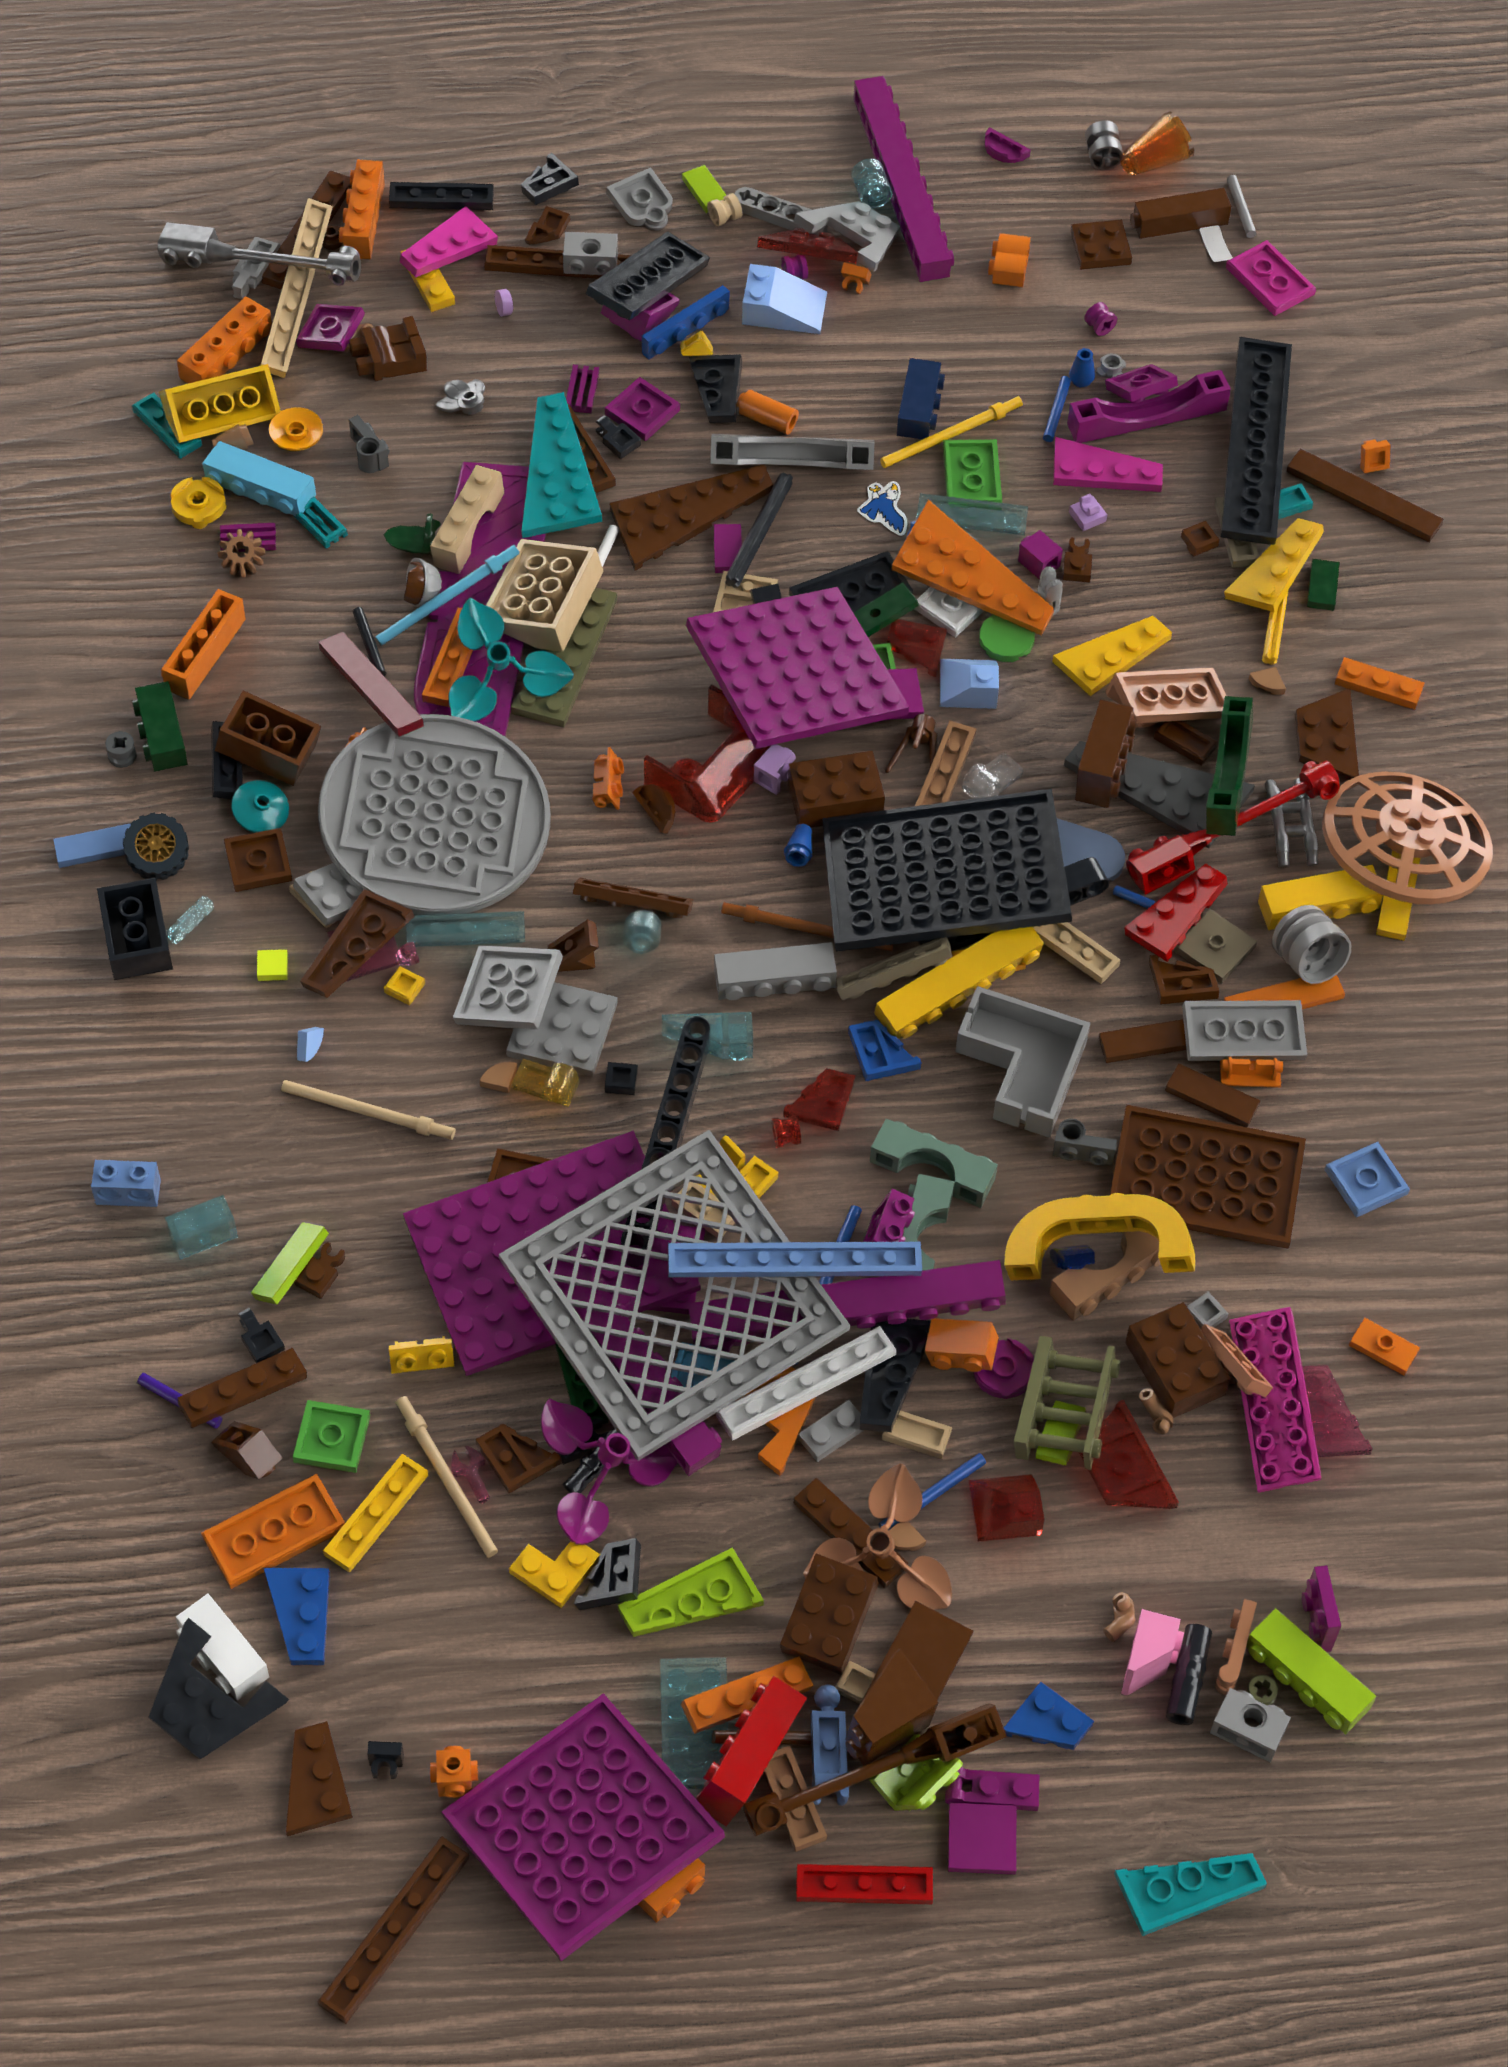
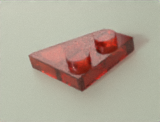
[887,619,947,677]

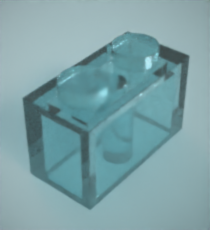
[165,1195,238,1260]

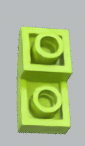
[1036,1400,1086,1466]

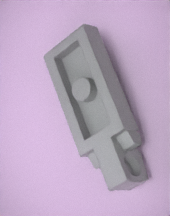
[232,237,280,299]

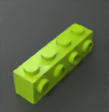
[1246,1608,1376,1735]

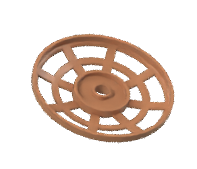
[1322,771,1493,904]

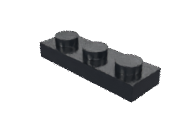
[211,721,243,799]

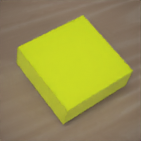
[257,950,288,981]

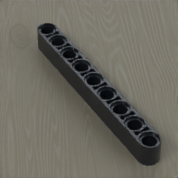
[621,1016,711,1267]

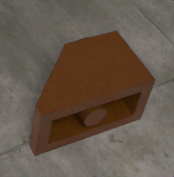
[211,1421,282,1479]

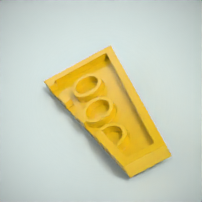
[1224,518,1324,612]
[1052,616,1172,696]

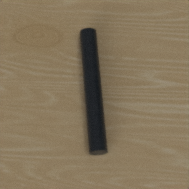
[352,607,387,676]

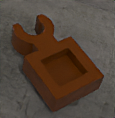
[1063,537,1092,583]
[294,1242,345,1299]

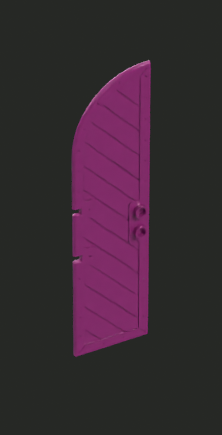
[414,462,546,737]

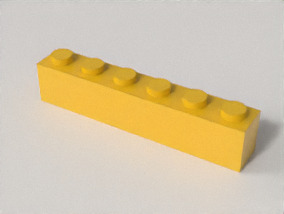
[874,927,1044,1039]

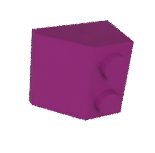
[601,292,680,341]

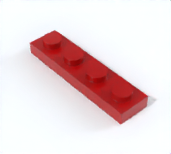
[796,1864,933,1905]

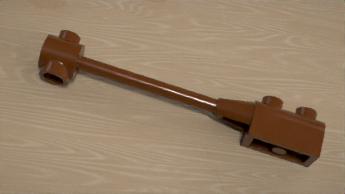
[743,1703,1007,1836]

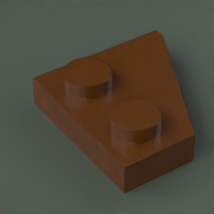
[475,1424,562,1494]

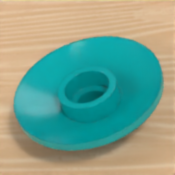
[231,780,289,833]

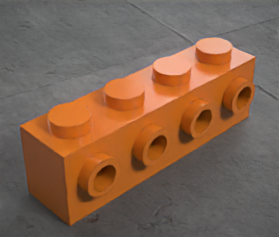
[339,159,385,259]
[177,296,272,384]
[161,589,246,700]

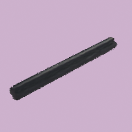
[725,472,793,588]

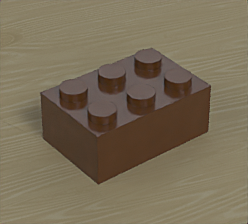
[215,690,321,786]
[1075,699,1137,808]
[788,751,885,828]
[1125,1302,1230,1418]
[780,1553,878,1675]

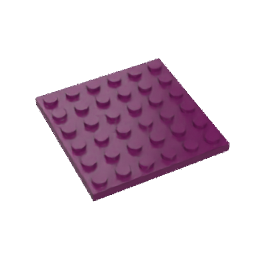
[685,587,910,749]
[441,1693,725,1961]

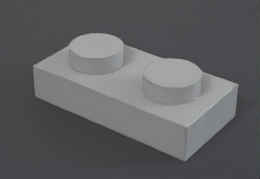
[798,1400,864,1462]

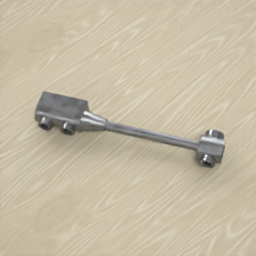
[158,222,361,286]

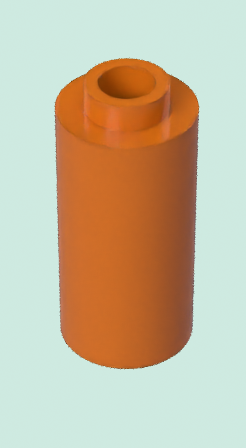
[737,389,799,435]

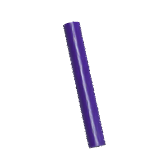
[137,1372,223,1429]

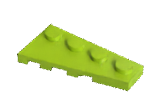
[618,1547,764,1637]

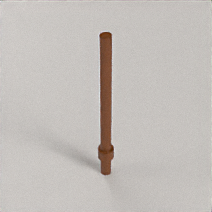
[721,902,894,951]

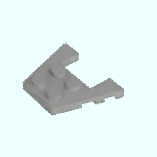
[793,201,900,272]

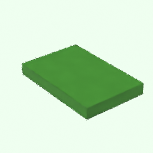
[943,439,1002,509]

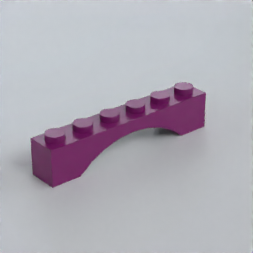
[1067,370,1231,443]

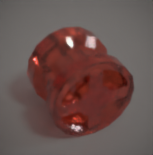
[771,1114,801,1148]

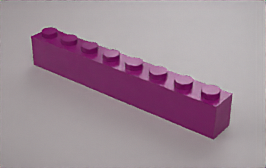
[545,1248,722,1477]

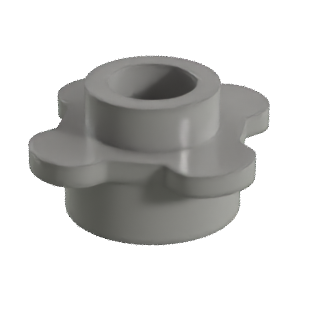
[1097,353,1126,378]

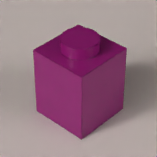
[1018,530,1063,580]

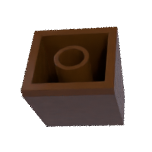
[845,1648,939,1766]

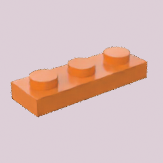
[1335,657,1425,710]

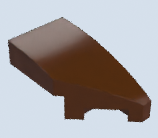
[525,206,571,245]

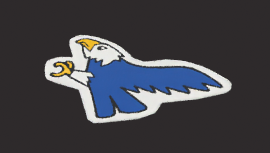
[857,481,907,536]

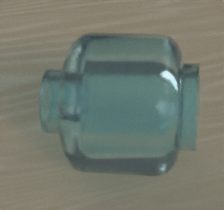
[622,910,662,954]

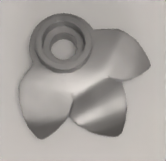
[435,379,485,415]

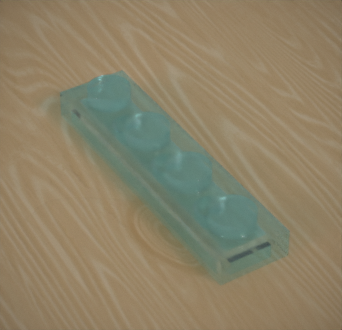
[916,493,1028,535]
[406,911,525,947]

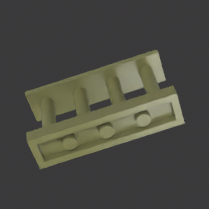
[1014,1336,1120,1470]

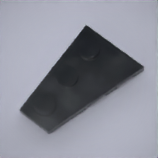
[689,354,742,423]

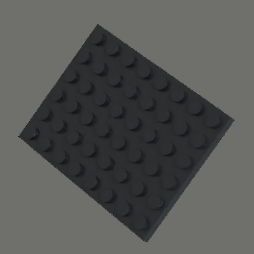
[822,789,1072,952]

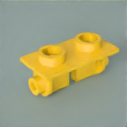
[389,1336,455,1374]

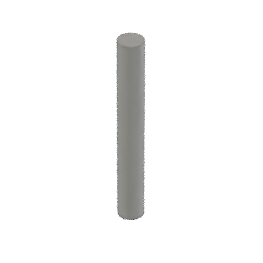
[1227,175,1256,238]

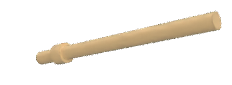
[281,1080,456,1140]
[396,1396,498,1558]

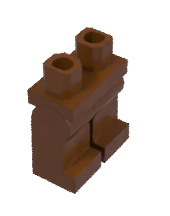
[349,316,427,381]

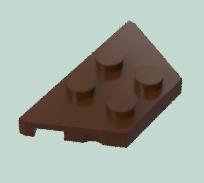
[1295,689,1359,780]

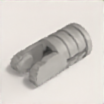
[1037,566,1063,616]

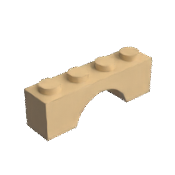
[430,465,504,574]

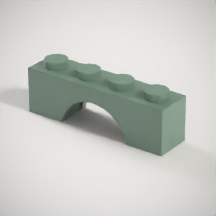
[870,1119,998,1208]
[903,1174,955,1270]

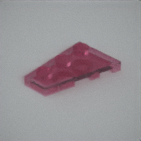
[1302,1365,1373,1457]

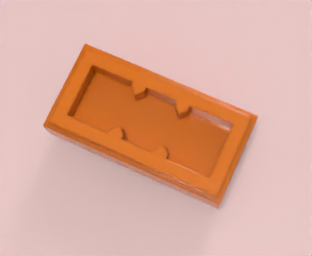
[1349,1318,1420,1376]

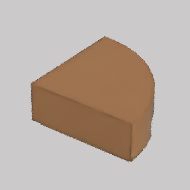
[1249,667,1286,695]
[480,1062,517,1093]
[888,1522,926,1551]

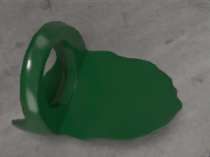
[383,513,441,554]

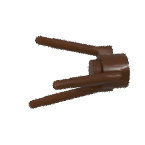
[885,714,938,773]

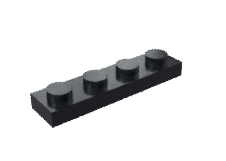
[389,182,494,210]

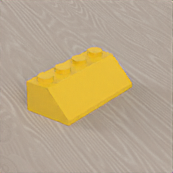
[159,364,281,443]

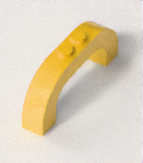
[1004,1193,1195,1281]

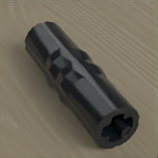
[1166,1624,1213,1725]

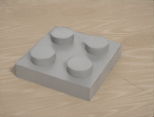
[293,863,361,926]

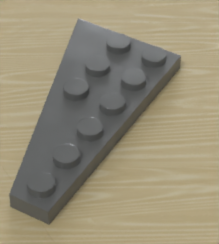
[1064,741,1255,848]

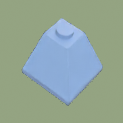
[940,659,999,709]

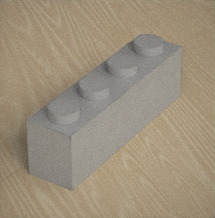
[714,942,837,1000]

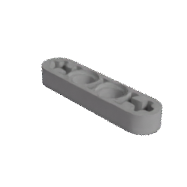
[735,187,828,238]

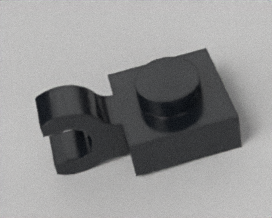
[596,415,641,459]
[238,1308,285,1363]

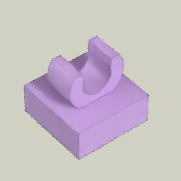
[1069,494,1107,531]

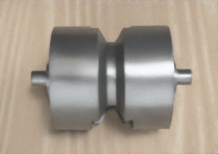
[1085,120,1123,170]

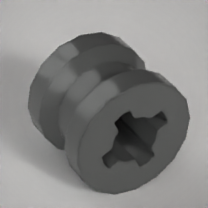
[105,731,137,768]

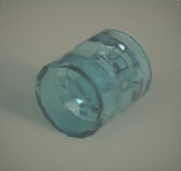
[851,158,893,209]

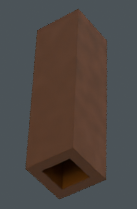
[1130,188,1232,239]

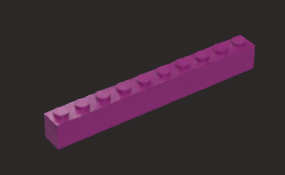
[853,76,954,282]
[688,1260,1006,1349]

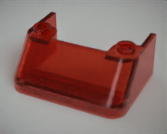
[644,684,771,823]

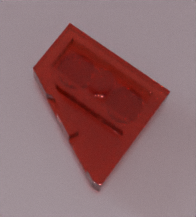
[783,1068,856,1131]

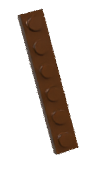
[262,171,352,290]

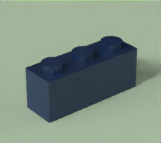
[897,358,945,440]

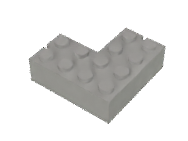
[955,986,1091,1138]

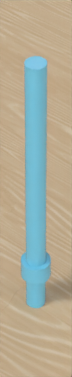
[375,545,520,646]

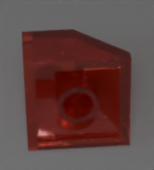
[968,1474,1045,1542]

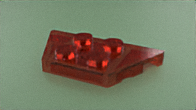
[757,228,858,264]
[1079,1399,1179,1509]

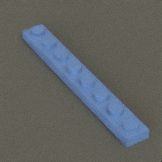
[668,1242,922,1277]

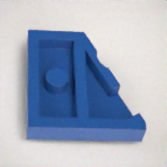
[848,1020,922,1081]

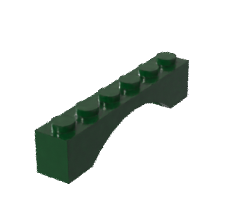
[1206,696,1253,836]

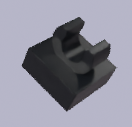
[367,1741,404,1779]

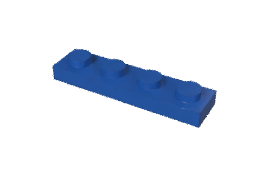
[642,285,730,360]

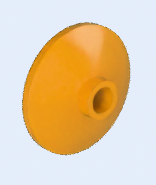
[269,407,323,451]

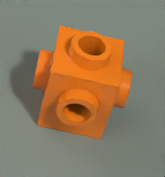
[430,1746,478,1798]

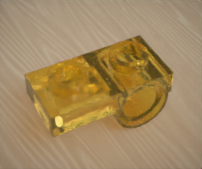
[512,1058,579,1107]

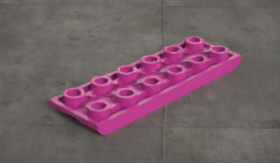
[1229,1307,1321,1493]

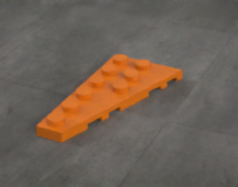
[892,499,1054,636]

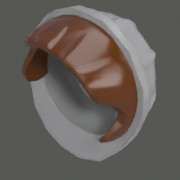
[403,558,442,607]

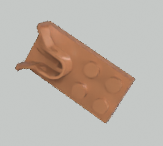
[1106,668,1226,729]

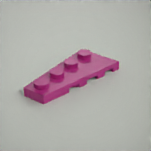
[1053,437,1163,492]

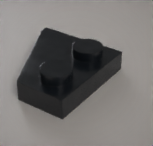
[574,1538,641,1610]

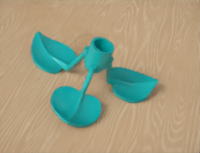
[449,598,574,722]

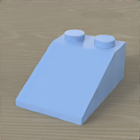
[742,264,827,334]

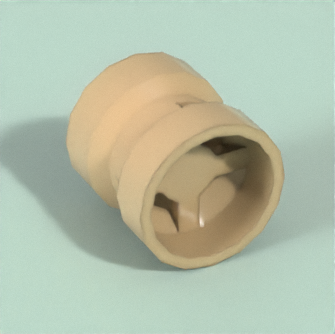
[708,193,742,226]

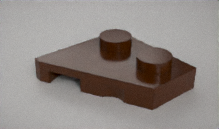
[1149,955,1219,1005]

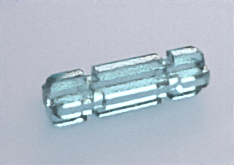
[166,895,214,944]

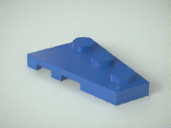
[264,1568,330,1665]

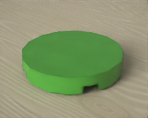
[979,615,1035,662]

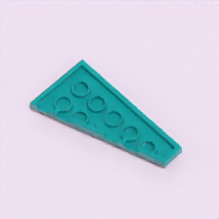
[522,392,602,538]

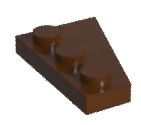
[286,1721,353,1837]

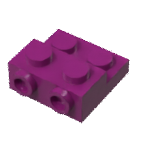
[863,1188,915,1242]

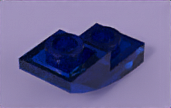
[1050,1245,1095,1270]

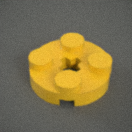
[171,477,227,529]

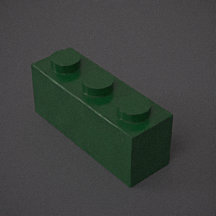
[132,681,188,772]

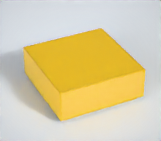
[384,966,425,1006]

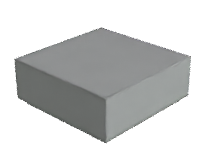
[1187,1291,1229,1329]

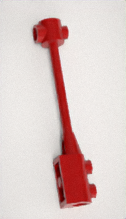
[1126,760,1340,895]

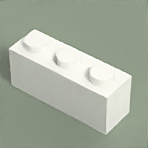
[176,1594,269,1701]

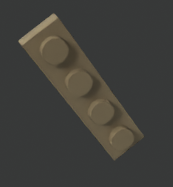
[836,937,952,1000]

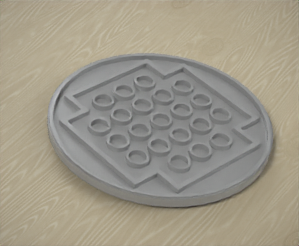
[318,714,551,916]

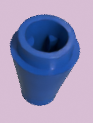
[1069,348,1095,387]
[784,824,812,867]

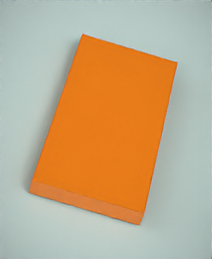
[201,1474,345,1589]

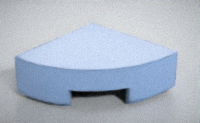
[297,1027,324,1062]

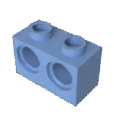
[91,1160,161,1207]

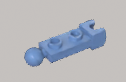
[811,1684,849,1806]

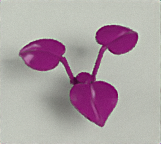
[541,1398,678,1545]

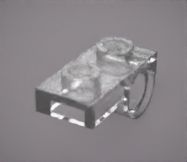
[962,752,1024,799]

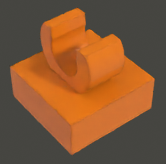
[841,262,872,294]
[1360,439,1391,473]

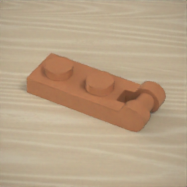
[1215,1599,1257,1695]

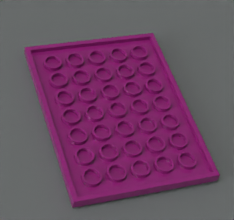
[403,1130,701,1376]

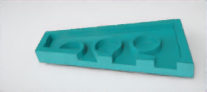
[1114,1853,1267,1936]

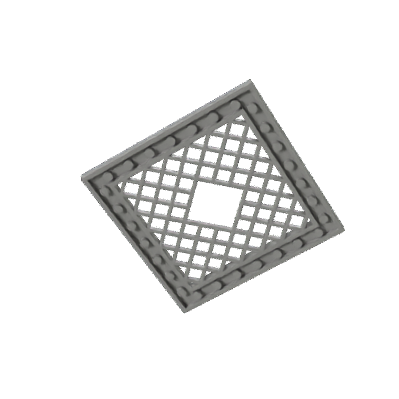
[499,1130,850,1461]

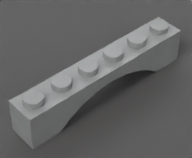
[710,434,875,470]

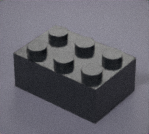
[97,878,173,980]

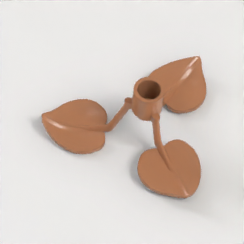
[803,1464,952,1610]

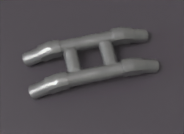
[1264,778,1318,867]

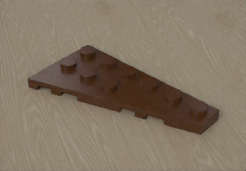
[610,464,773,571]

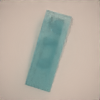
[662,1012,753,1061]

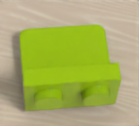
[869,1734,963,1811]

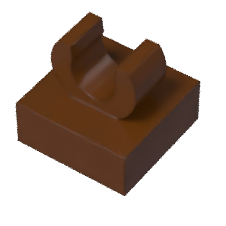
[1181,520,1220,557]

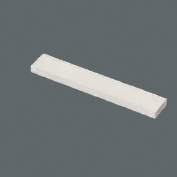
[716,1326,896,1441]

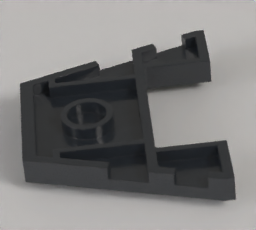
[148,1618,289,1760]

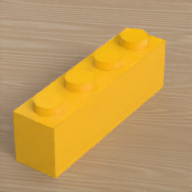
[1258,865,1383,930]

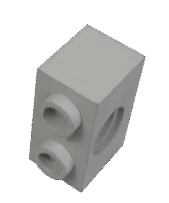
[563,232,618,275]
[1210,1688,1291,1763]

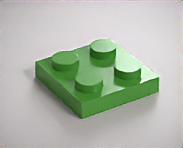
[293,1400,370,1473]

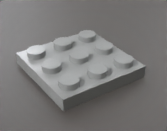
[453,945,563,1030]
[506,982,618,1077]

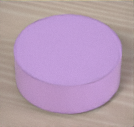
[495,289,513,317]

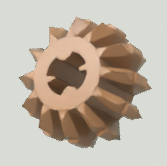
[217,529,265,577]

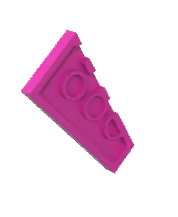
[400,206,498,277]

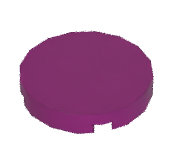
[973,1338,1034,1399]

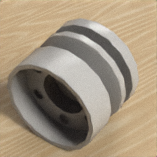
[1272,905,1351,984]

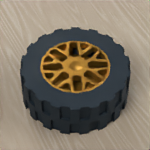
[123,812,189,881]

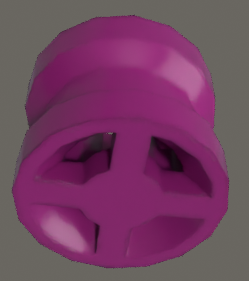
[781,253,808,280]
[1084,302,1118,336]

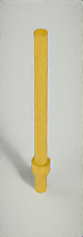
[880,396,1023,468]

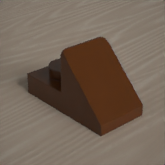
[547,919,599,972]

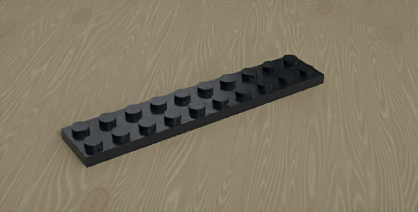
[1220,337,1292,545]

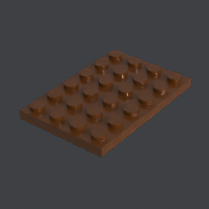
[1110,1105,1306,1249]

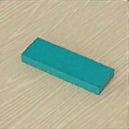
[132,392,202,459]

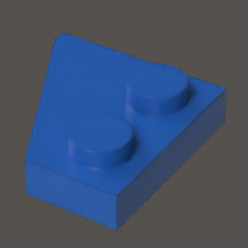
[1004,1682,1094,1750]

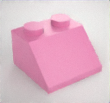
[1121,1609,1184,1695]

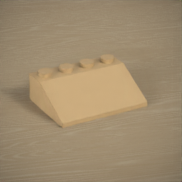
[486,539,604,652]

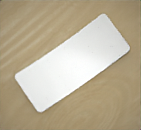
[1199,225,1233,262]

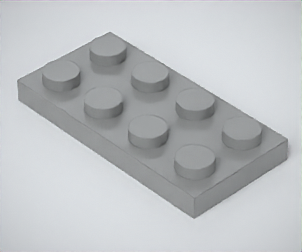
[1182,1000,1308,1061]

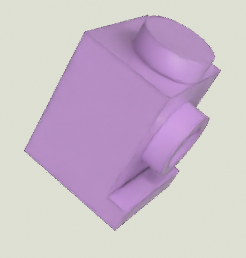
[754,744,796,795]

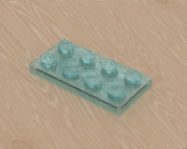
[660,1657,728,1789]

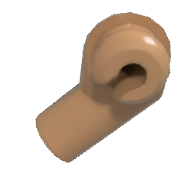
[1139,1388,1174,1434]
[1103,1592,1135,1642]

